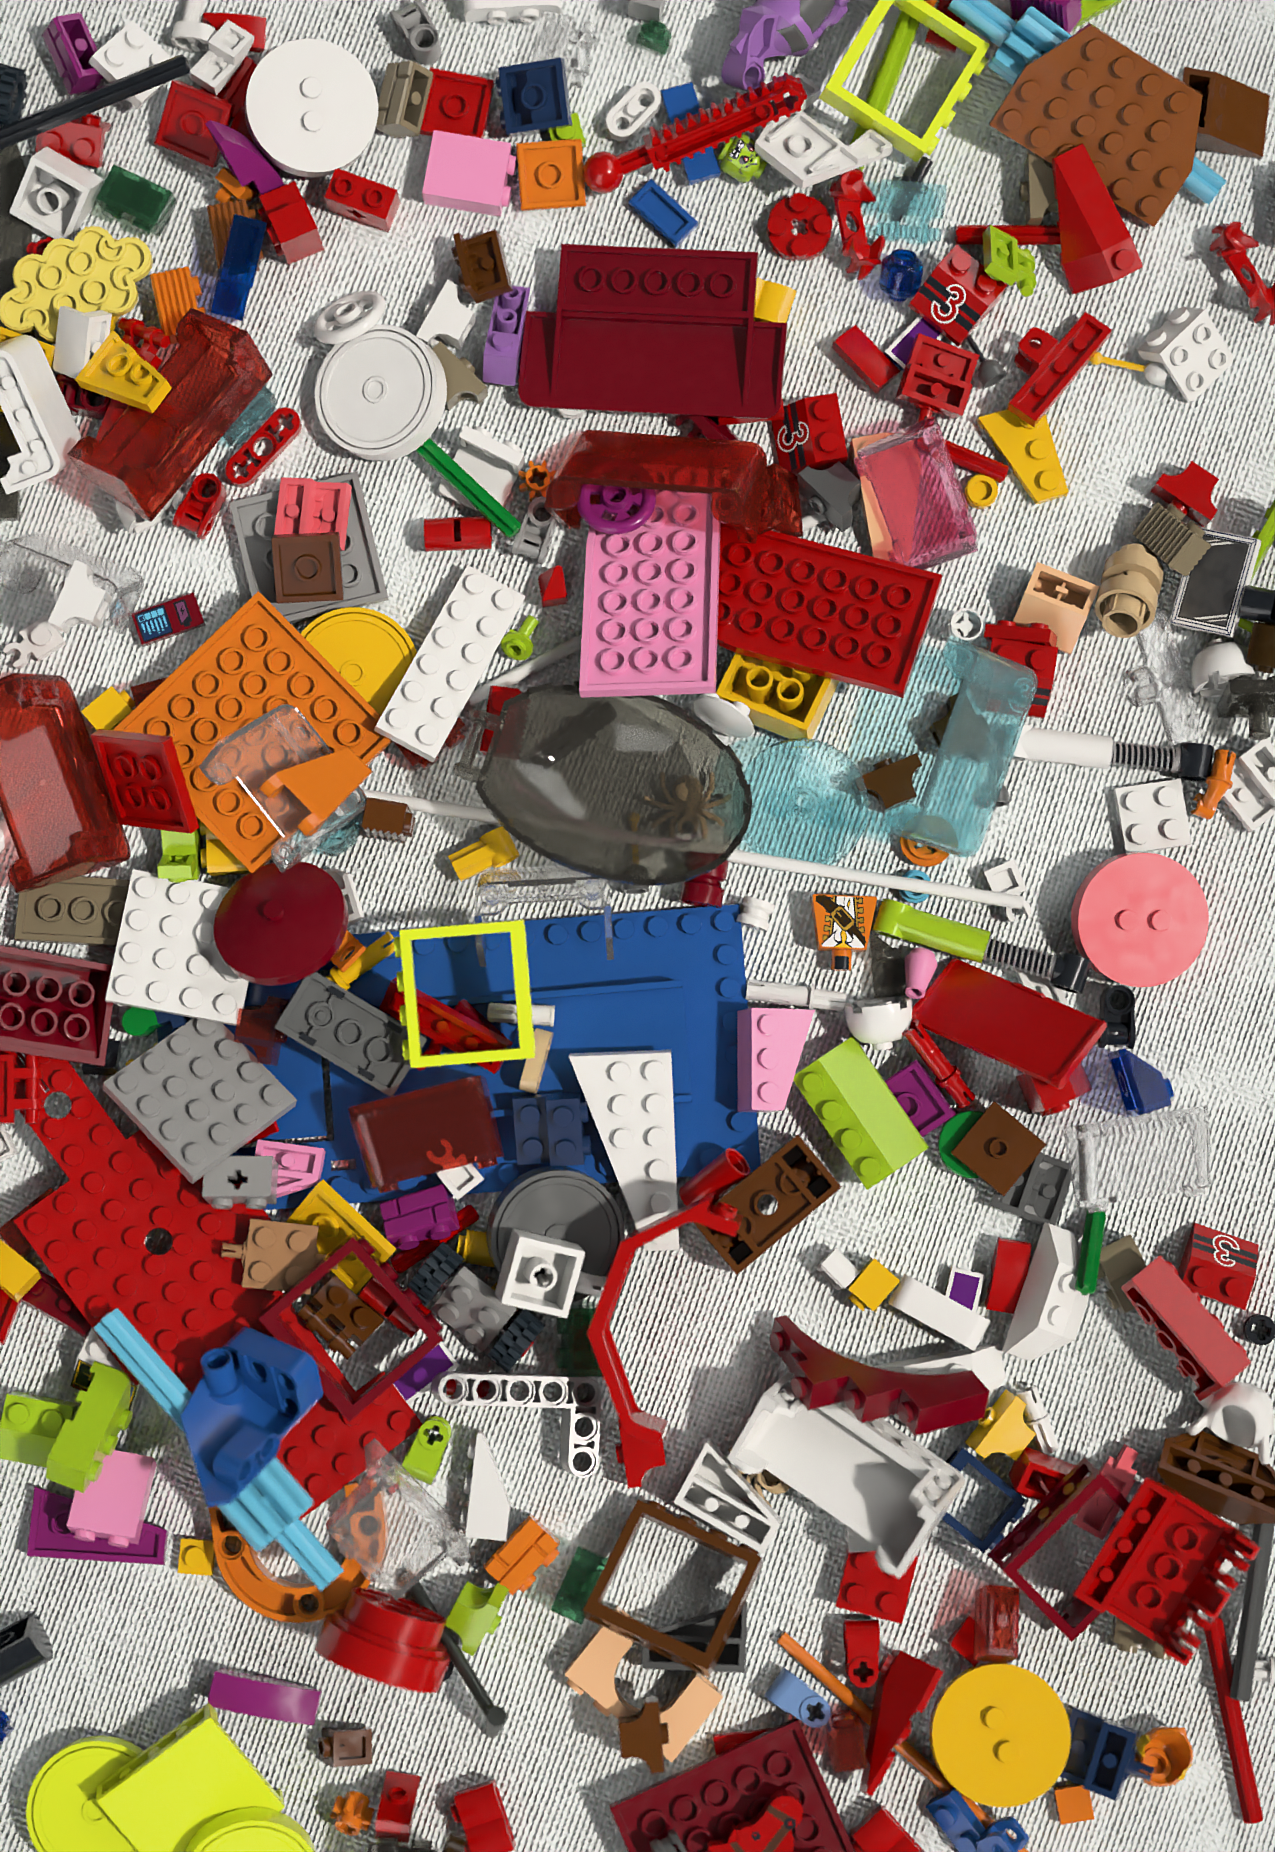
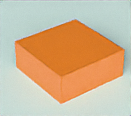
[1053,1783,1095,1825]

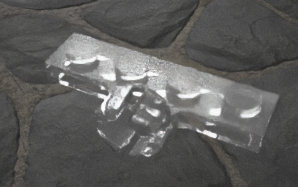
[1122,611,1205,747]

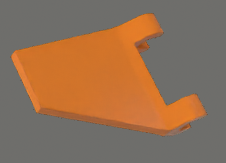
[259,747,373,837]

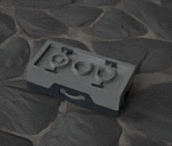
[273,972,427,1097]

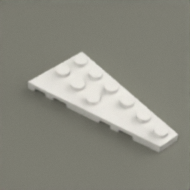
[569,1050,679,1251]

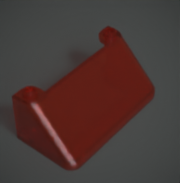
[544,430,767,544]
[0,673,131,893]

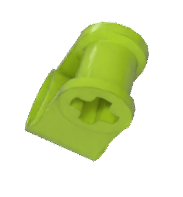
[400,1416,452,1485]

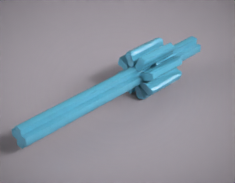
[947,0,1227,205]
[93,1308,344,1592]

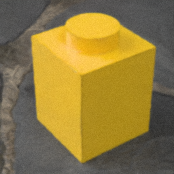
[81,686,137,730]
[846,1258,900,1312]

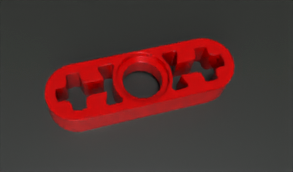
[225,407,302,488]

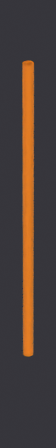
[776,1632,1029,1852]

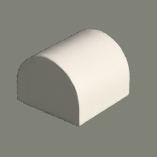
[816,1248,860,1291]

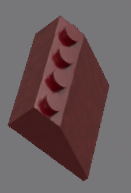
[0,945,113,1066]

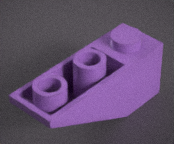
[483,285,530,386]

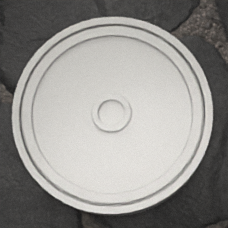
[245,38,378,178]
[315,324,447,461]

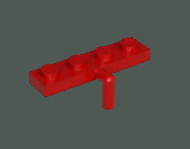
[379,977,512,1074]

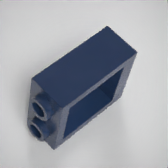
[942,1445,1027,1554]

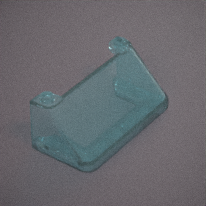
[880,635,1038,858]

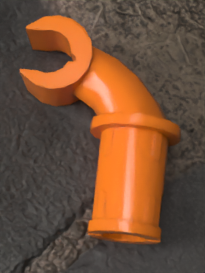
[1190,749,1236,820]

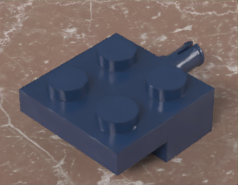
[1059,1707,1155,1801]

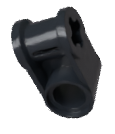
[1097,985,1136,1049]

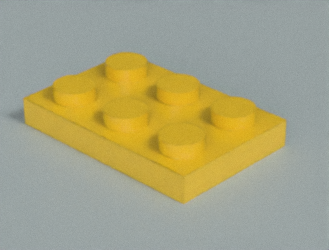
[286,1180,397,1294]

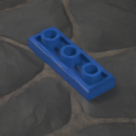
[661,82,721,186]

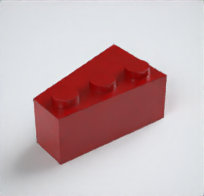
[1016,1062,1092,1117]

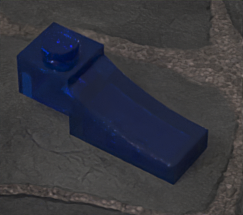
[207,214,267,321]

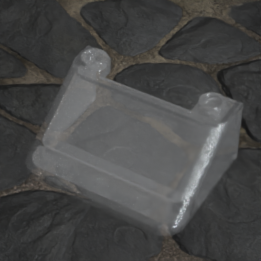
[199,704,367,873]

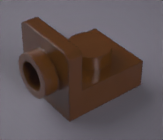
[317,1727,372,1768]

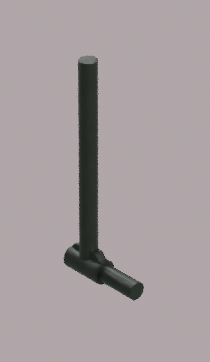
[402,1572,507,1738]

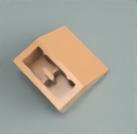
[1013,562,1100,655]

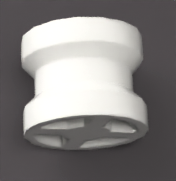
[736,896,775,932]

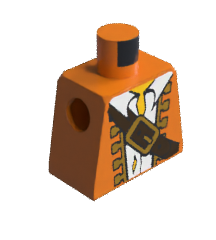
[811,894,877,971]

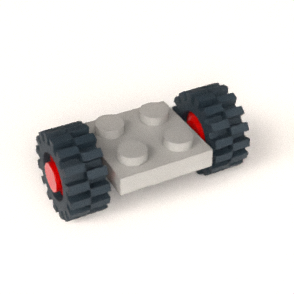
[404,1242,546,1373]

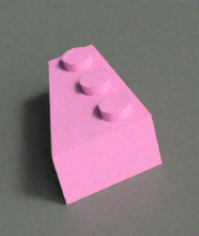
[737,1008,815,1113]

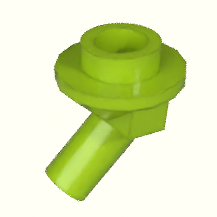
[501,615,539,660]

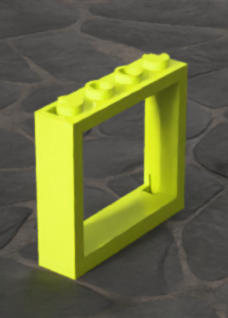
[819,0,990,162]
[394,919,536,1068]

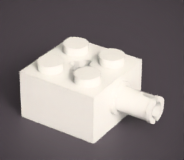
[495,1229,607,1318]

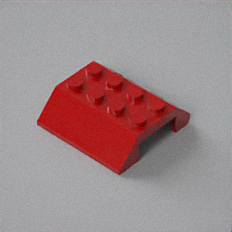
[1073,1476,1261,1666]

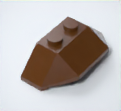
[1156,1431,1275,1524]

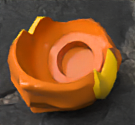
[1135,1726,1193,1787]

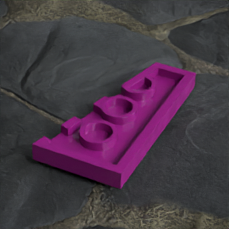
[27,1487,168,1565]

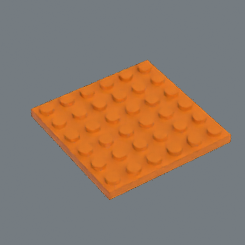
[113,591,393,874]

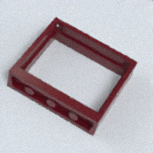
[258,1233,444,1422]
[987,1457,1129,1642]

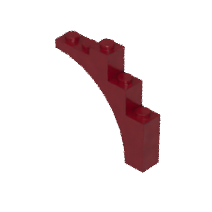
[769,1315,990,1436]

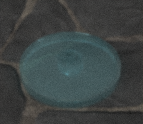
[734,738,869,865]

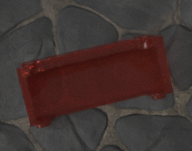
[67,307,273,522]

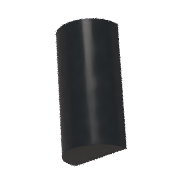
[0,1611,53,1688]

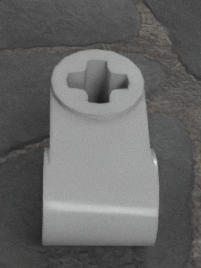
[389,0,442,65]
[512,497,559,565]

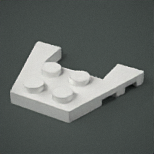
[754,73,893,189]

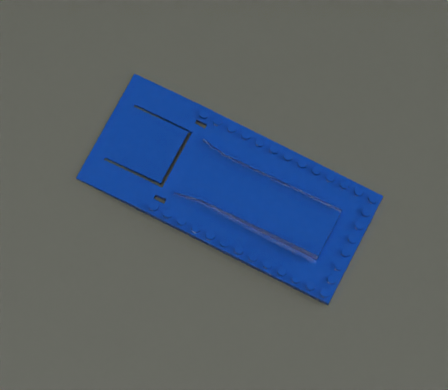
[157,904,761,1210]

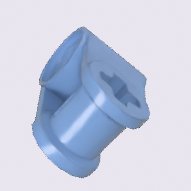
[764,1667,831,1728]

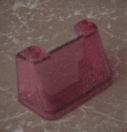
[854,416,979,570]

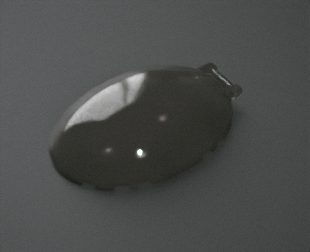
[452,681,752,886]

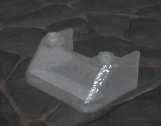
[474,864,614,967]

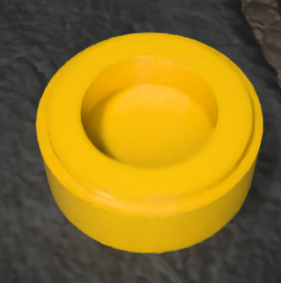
[964,474,998,509]

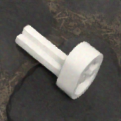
[171,0,217,53]

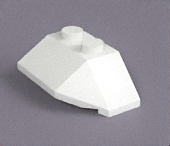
[1002,1222,1090,1361]
[872,1343,1006,1421]

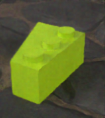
[46,1361,133,1493]

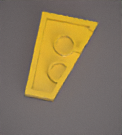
[75,330,172,413]
[977,409,1069,505]

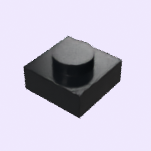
[82,1040,122,1076]

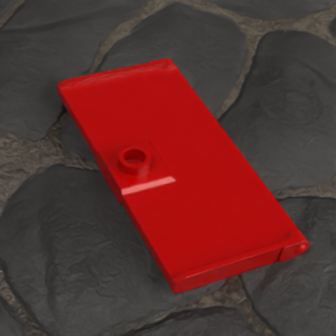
[912,958,1107,1089]

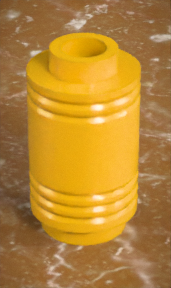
[456,1229,495,1268]

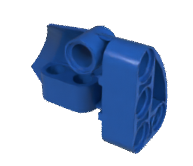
[181,1327,323,1507]

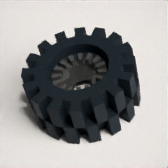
[0,63,28,126]

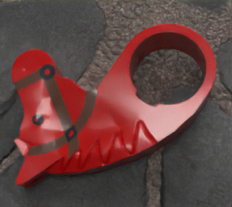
[707,1789,803,1852]

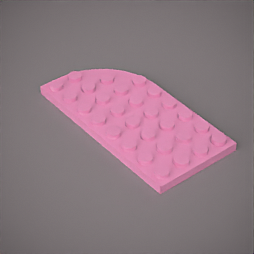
[579,455,722,698]

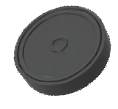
[486,1166,625,1303]

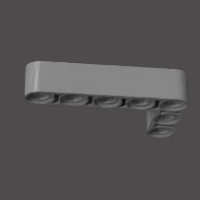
[431,1371,601,1478]

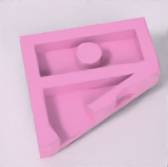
[254,1139,326,1198]

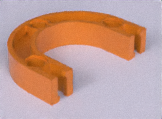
[209,1477,388,1623]

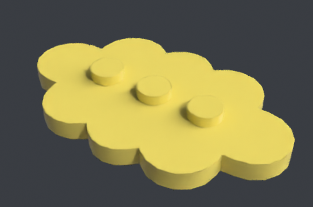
[0,226,153,344]

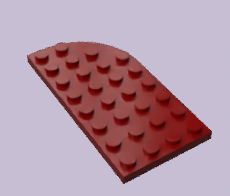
[717,517,942,698]

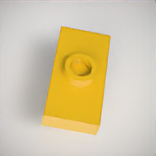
[964,1389,1036,1461]

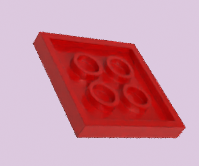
[90,729,199,834]

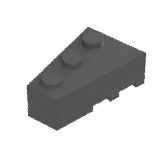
[641,1602,748,1673]

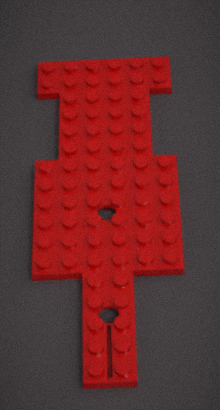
[0,1050,422,1553]

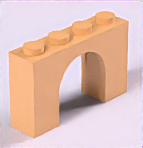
[565,1605,723,1763]

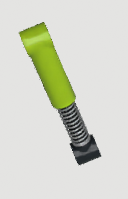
[872,898,1092,994]

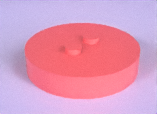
[1071,852,1209,987]

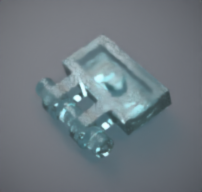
[875,178,947,244]

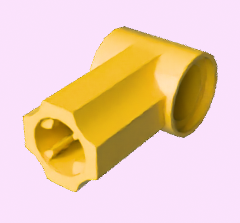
[448,826,520,882]

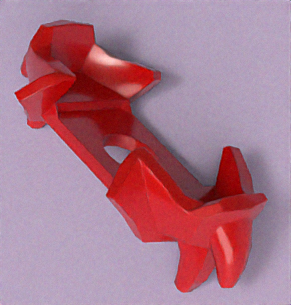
[829,169,886,281]
[1209,221,1275,326]

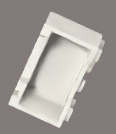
[0,335,84,495]

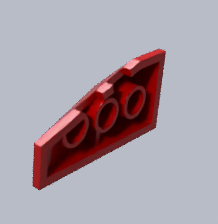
[1052,143,1143,294]
[859,1650,944,1796]

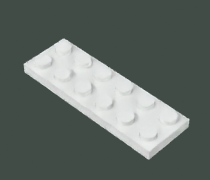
[374,565,525,762]

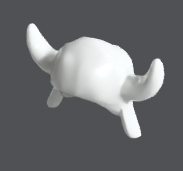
[1187,1380,1275,1465]

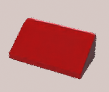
[832,325,901,394]

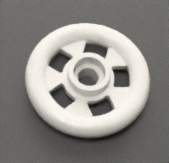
[313,291,386,344]

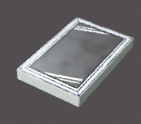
[1169,528,1262,639]

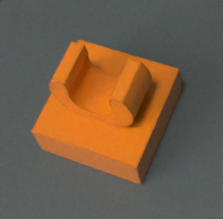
[215,167,258,203]

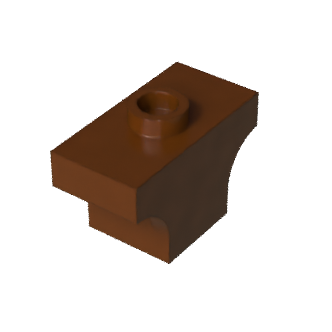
[853,753,922,813]
[618,1696,669,1774]

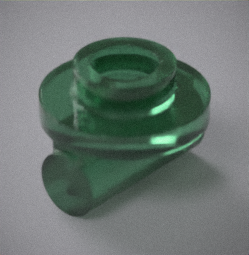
[635,20,672,55]

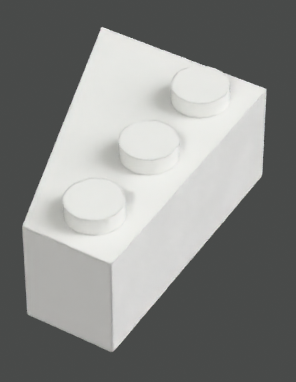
[673,1439,782,1554]

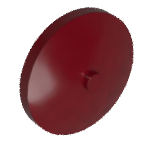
[213,861,349,985]

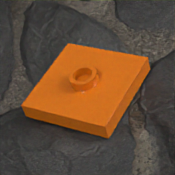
[516,139,586,211]

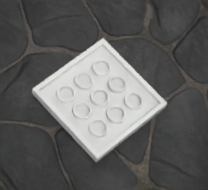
[105,869,249,1027]

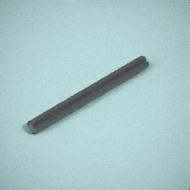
[1230,1523,1275,1702]

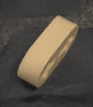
[519,1028,553,1094]

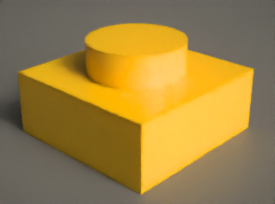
[177,1537,215,1576]

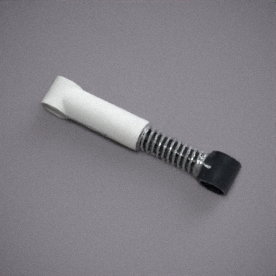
[996,722,1214,782]

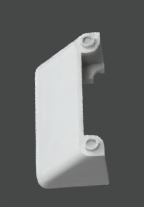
[727,1371,965,1578]

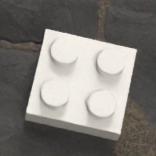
[88,20,172,109]
[1113,779,1192,853]

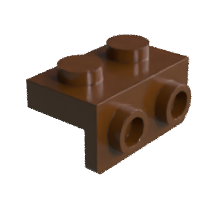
[452,229,513,304]

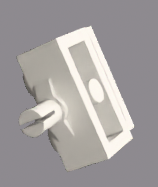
[1222,737,1275,833]

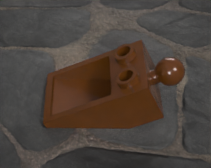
[1177,67,1270,159]

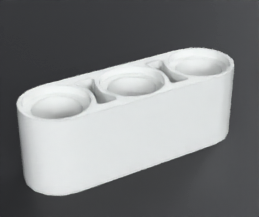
[888,1274,990,1351]

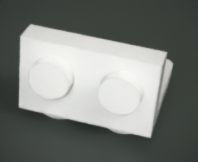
[1137,307,1234,401]
[439,425,525,516]

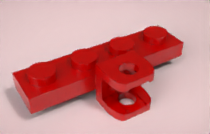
[1007,312,1112,428]

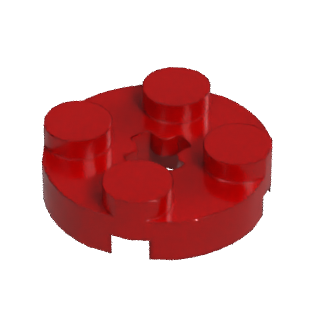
[767,193,833,261]

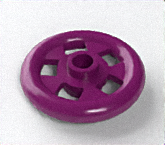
[577,464,656,534]

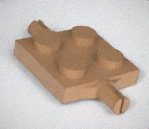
[221,1218,338,1294]

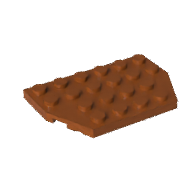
[989,23,1203,227]

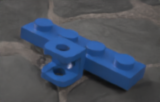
[925,1787,1029,1852]

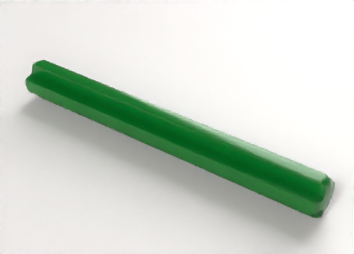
[415,438,521,538]

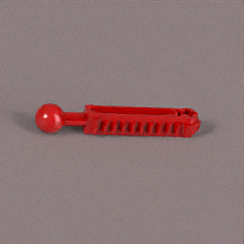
[583,73,807,194]

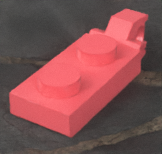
[1071,1444,1139,1540]

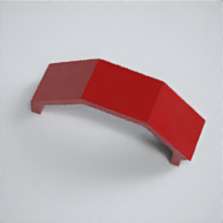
[587,1192,743,1446]

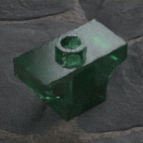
[550,1545,609,1625]

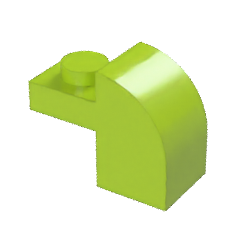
[157,818,201,883]

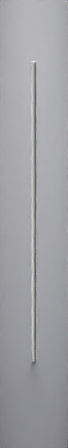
[346,788,1024,910]

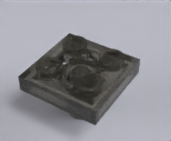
[1217,676,1275,740]

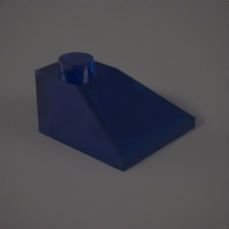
[1107,1048,1174,1117]

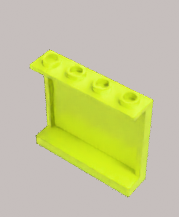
[96,1703,285,1852]

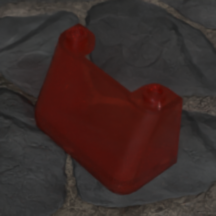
[347,1076,505,1194]

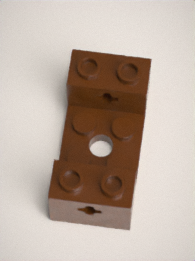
[693,1135,842,1275]

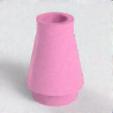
[904,948,938,999]

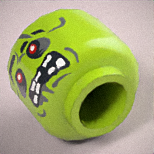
[717,133,768,183]

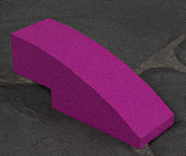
[205,120,285,195]
[207,1668,322,1725]

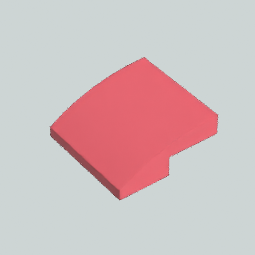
[274,477,352,551]

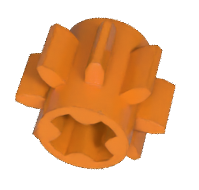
[519,460,558,502]
[330,1791,375,1836]

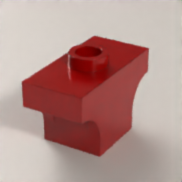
[1150,461,1219,528]
[615,1417,666,1489]
[375,1771,420,1844]

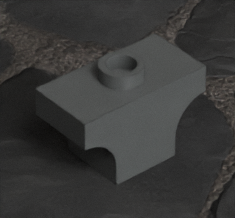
[798,461,861,533]

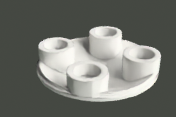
[693,693,754,738]

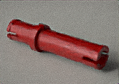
[902,1019,975,1108]

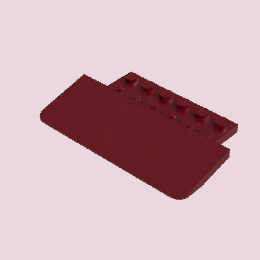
[518,244,788,419]

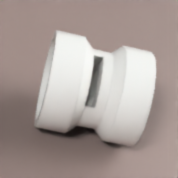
[947,608,984,647]

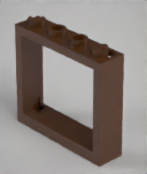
[583,1500,762,1678]

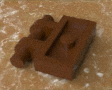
[297,1275,384,1360]

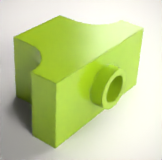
[445,1581,510,1656]

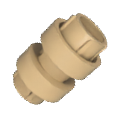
[1095,544,1164,638]

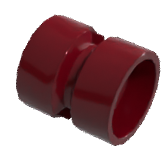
[679,854,729,909]

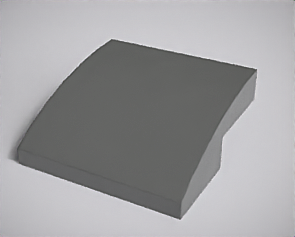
[990,1152,1077,1226]

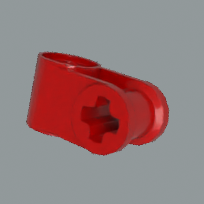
[172,473,227,540]
[843,1619,880,1688]

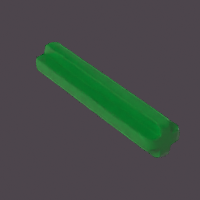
[1075,1207,1106,1296]

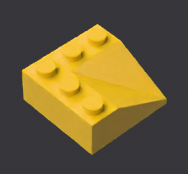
[716,653,840,746]

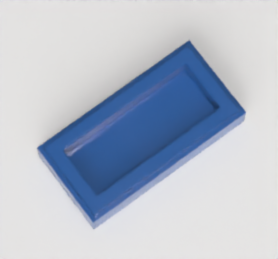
[628,179,698,249]

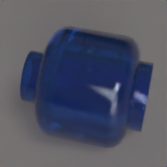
[879,249,923,302]

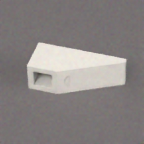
[460,1431,511,1541]

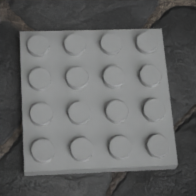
[229,471,389,624]
[102,1018,297,1184]

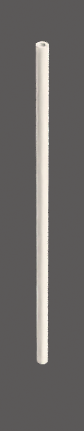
[469,511,827,706]

